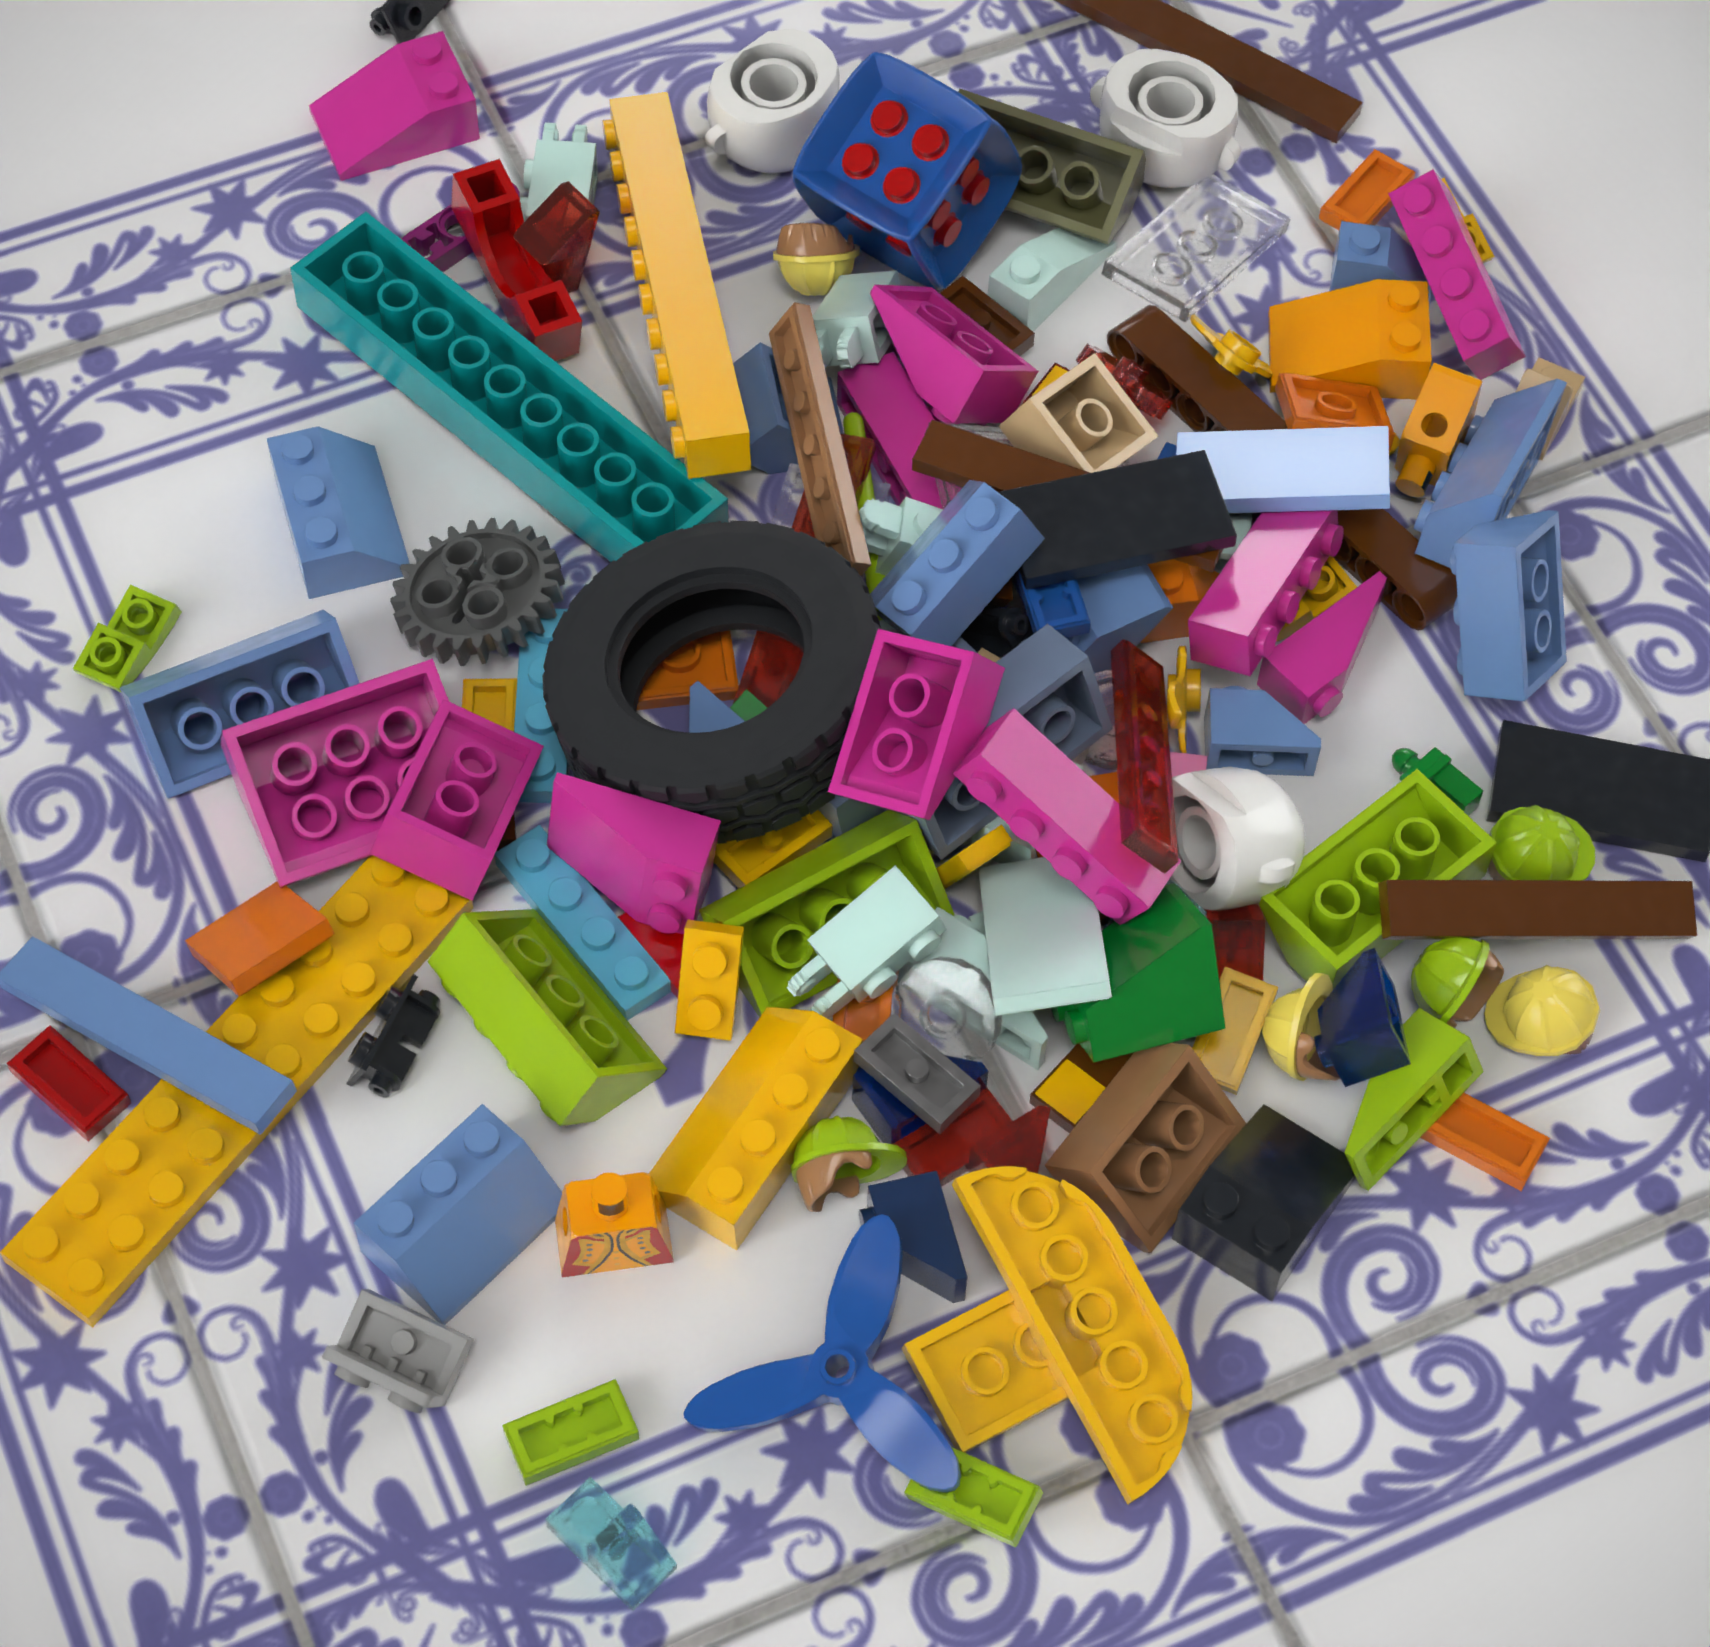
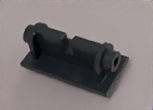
[369,0,450,44]
[961,606,1033,658]
[346,974,440,1097]

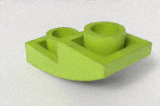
[73,585,182,693]

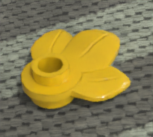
[1190,314,1273,379]
[1167,646,1201,753]

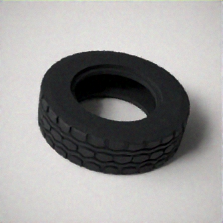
[542,520,881,844]

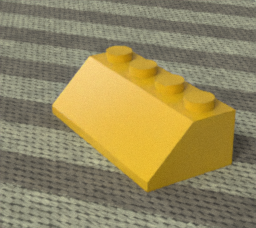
[649,1007,863,1250]

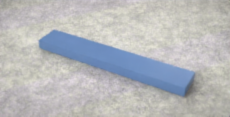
[0,936,297,1135]

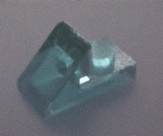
[546,1477,677,1611]

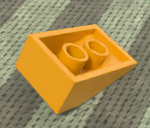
[1268,279,1432,400]

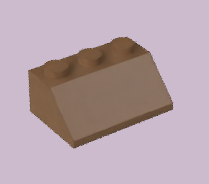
[1044,1043,1247,1253]

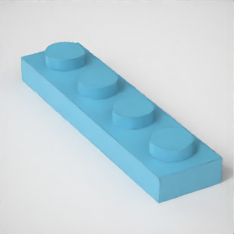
[514,608,569,803]
[494,825,672,1021]

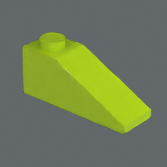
[1344,1008,1484,1191]

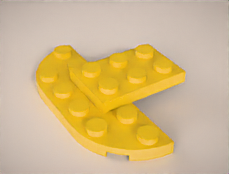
[901,1166,1193,1505]

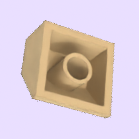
[998,353,1158,473]

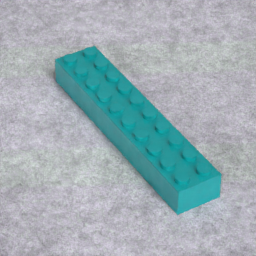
[290,211,729,562]

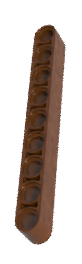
[1107,305,1457,630]

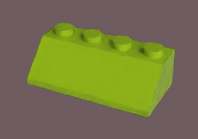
[1258,769,1497,996]
[699,810,955,1017]
[427,909,667,1126]

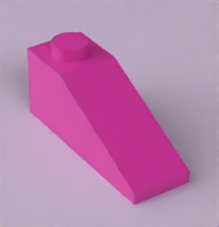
[1257,571,1387,724]

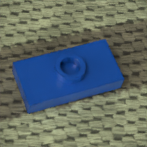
[1014,569,1091,638]

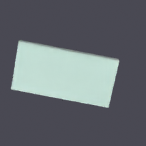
[978,857,1112,1016]

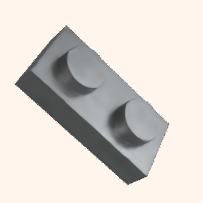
[854,1013,981,1134]

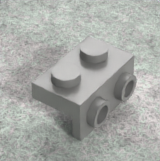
[322,1289,474,1413]

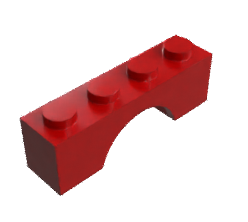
[451,159,582,361]

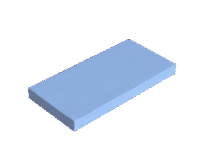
[1176,426,1390,513]

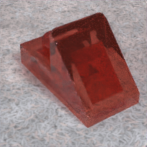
[513,181,600,293]

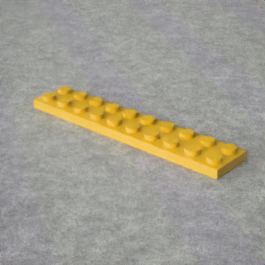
[0,855,473,1328]

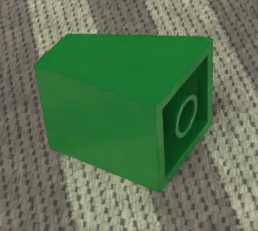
[1051,883,1226,1062]

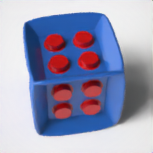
[792,52,1022,291]

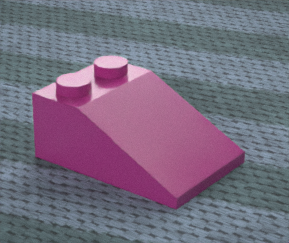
[309,31,480,181]
[870,284,1039,426]
[828,629,1005,820]
[369,699,544,901]
[547,772,721,934]

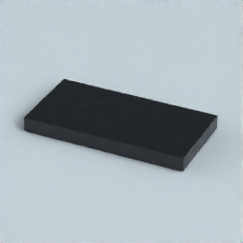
[998,450,1237,590]
[1487,720,1710,862]

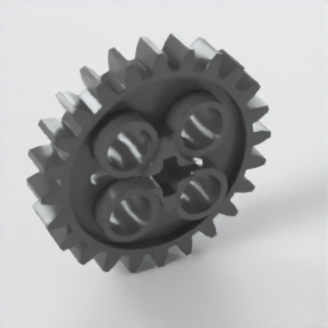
[390,518,565,666]

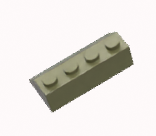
[958,89,1146,245]

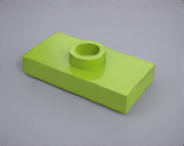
[502,1379,639,1486]
[904,1447,1043,1548]

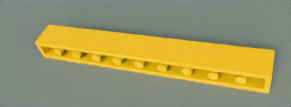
[602,92,751,479]

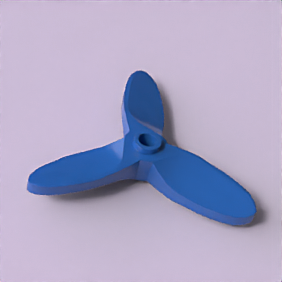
[683,1214,961,1493]

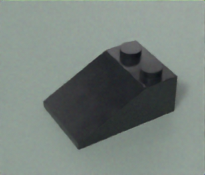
[1172,1104,1356,1301]

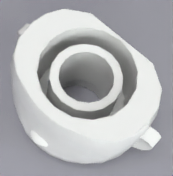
[705,28,840,174]
[1090,49,1241,188]
[1145,767,1305,911]

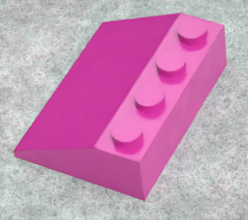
[220,658,449,888]

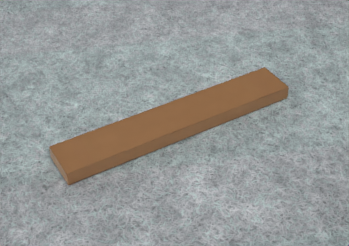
[769,302,871,576]

